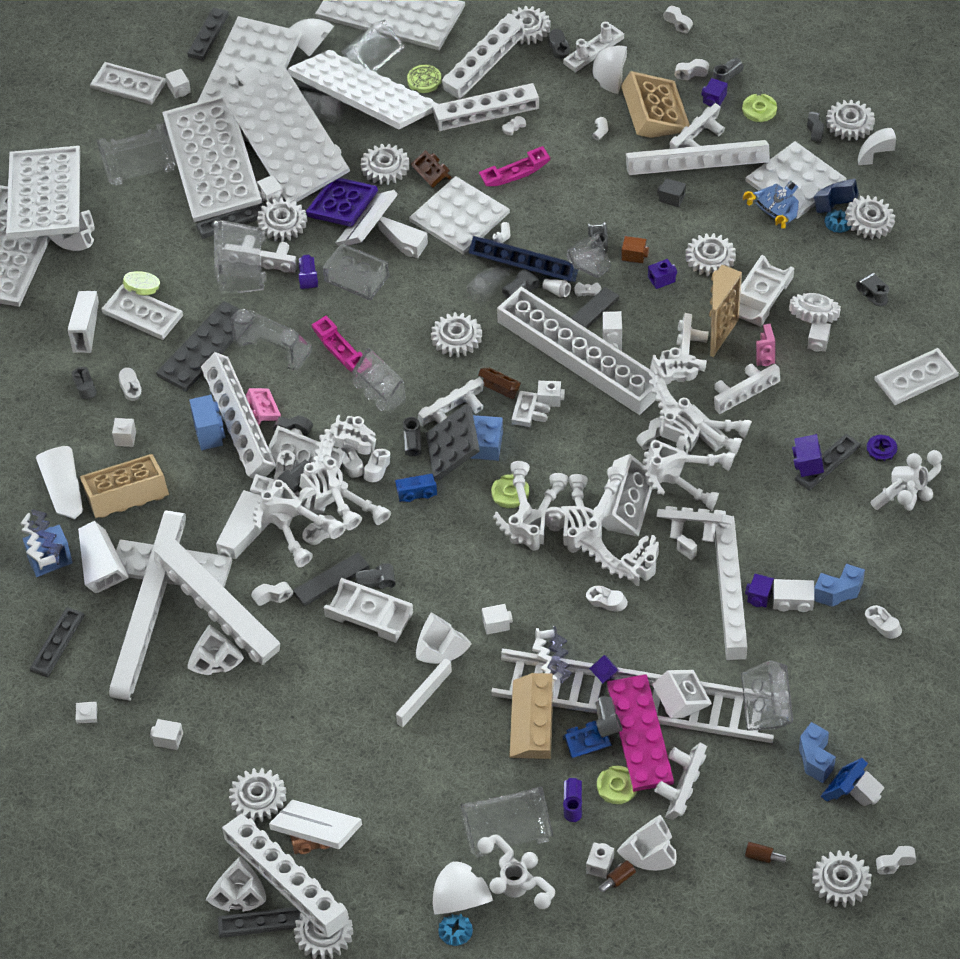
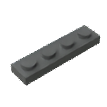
[187,8,229,61]

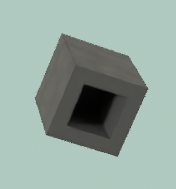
[657,178,686,207]

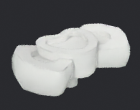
[502,116,526,136]
[574,282,602,296]

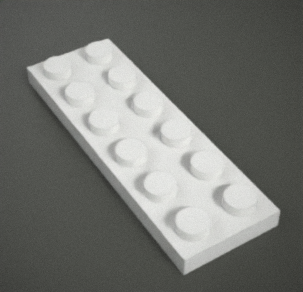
[116,539,233,587]

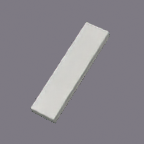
[396,658,452,727]

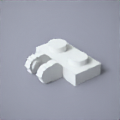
[511,391,550,427]

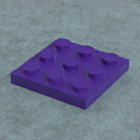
[306,178,378,227]

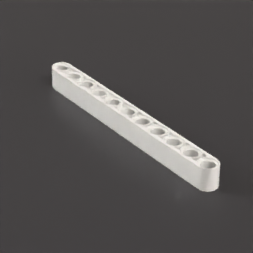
[109,510,186,701]

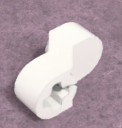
[663,6,693,34]
[674,59,709,80]
[119,368,141,401]
[637,417,662,450]
[338,447,364,478]
[364,449,390,482]
[274,450,296,481]
[302,515,338,545]
[251,582,293,606]
[586,586,628,612]
[865,605,902,639]
[876,846,916,874]

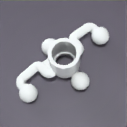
[892,450,942,511]
[477,835,555,909]

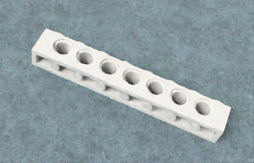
[201,352,276,478]
[222,814,348,938]

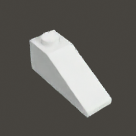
[378,216,428,258]

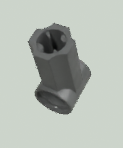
[713,57,744,85]
[502,269,540,299]
[403,417,421,456]
[277,459,311,493]
[355,564,396,589]
[595,696,622,738]

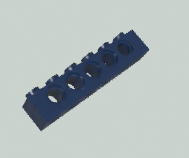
[469,236,580,282]

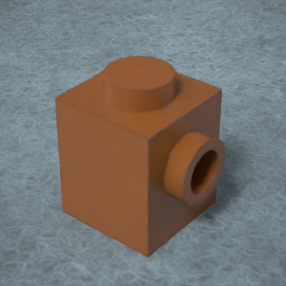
[622,236,649,263]

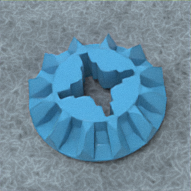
[825,209,852,233]
[438,913,473,946]

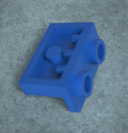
[395,473,437,502]
[562,721,611,759]

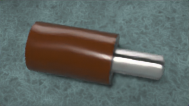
[745,842,786,863]
[599,860,636,892]

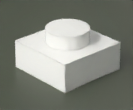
[677,535,697,560]
[76,702,97,724]

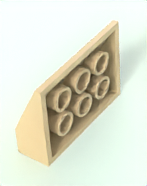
[621,71,690,138]
[709,265,742,357]
[79,454,169,518]

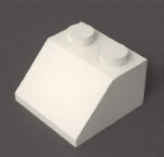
[652,670,712,718]

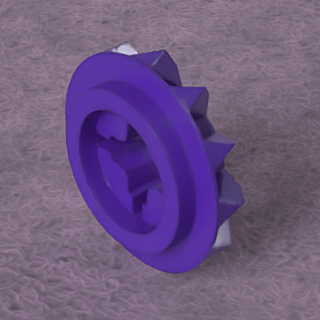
[867,435,897,462]

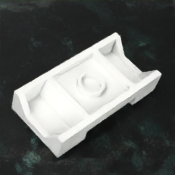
[739,255,794,327]
[324,578,413,643]

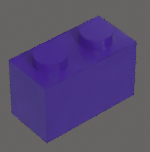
[792,434,824,477]

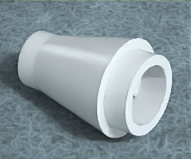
[543,279,571,298]

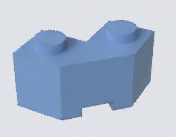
[814,564,865,607]
[799,722,836,783]

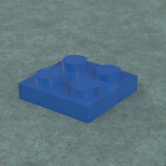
[821,758,868,802]

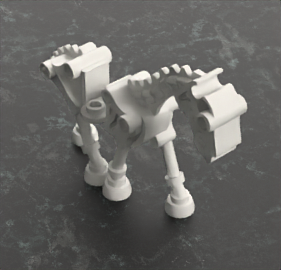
[643,347,752,511]
[253,415,391,567]
[493,461,659,586]

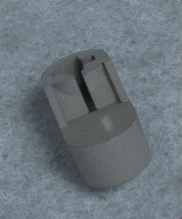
[548,29,570,59]
[807,111,824,142]
[72,367,97,399]
[273,415,313,436]

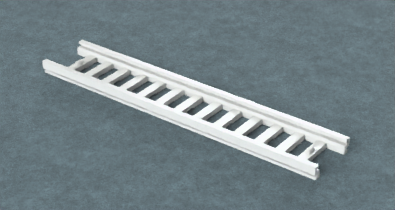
[491,648,781,743]

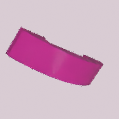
[479,146,550,186]
[311,316,371,375]

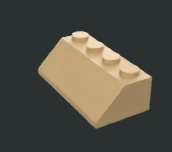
[510,673,554,759]

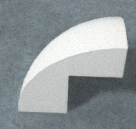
[290,18,334,56]
[592,46,627,94]
[858,128,896,165]
[48,210,95,251]
[416,613,471,664]
[188,625,244,675]
[617,815,676,871]
[206,856,266,912]
[433,862,493,914]

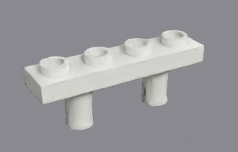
[563,22,624,73]
[669,103,725,149]
[225,236,297,272]
[677,313,709,382]
[714,364,780,414]
[418,377,484,427]
[657,506,733,542]
[655,742,707,820]

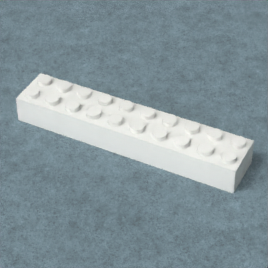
[497,287,657,415]

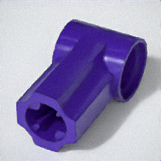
[299,255,318,289]
[563,778,582,822]

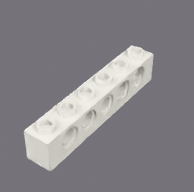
[442,14,526,99]
[433,83,539,131]

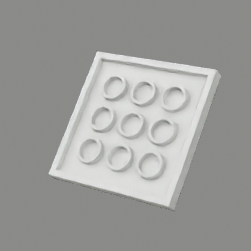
[746,141,847,219]
[409,176,510,255]

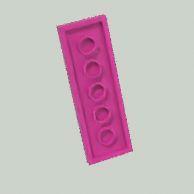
[607,674,674,792]

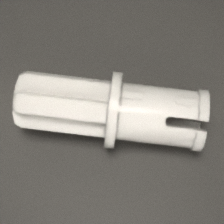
[870,478,907,510]

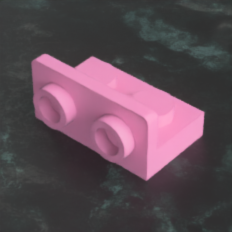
[756,324,775,366]
[246,388,281,426]

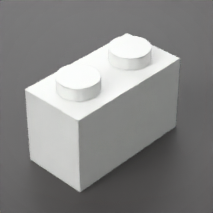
[603,311,622,351]
[773,579,814,612]

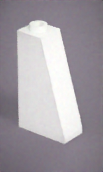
[68,291,99,353]
[216,490,270,559]
[78,521,128,593]

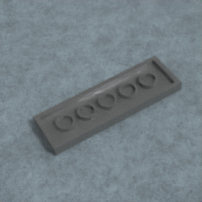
[156,301,253,392]

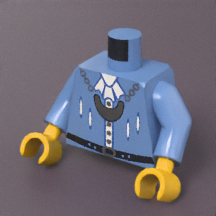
[743,181,799,229]

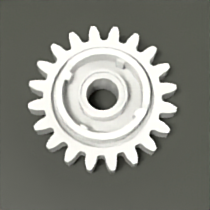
[507,6,551,45]
[826,100,875,141]
[361,144,409,185]
[845,195,895,239]
[257,198,307,242]
[686,233,736,276]
[789,293,841,324]
[431,312,482,357]
[229,768,286,822]
[812,850,872,907]
[294,913,353,959]

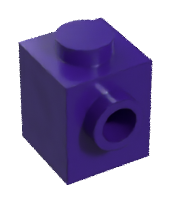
[701,78,727,107]
[648,259,677,289]
[745,574,774,607]

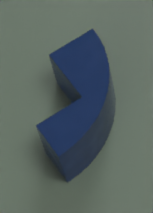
[814,179,859,213]

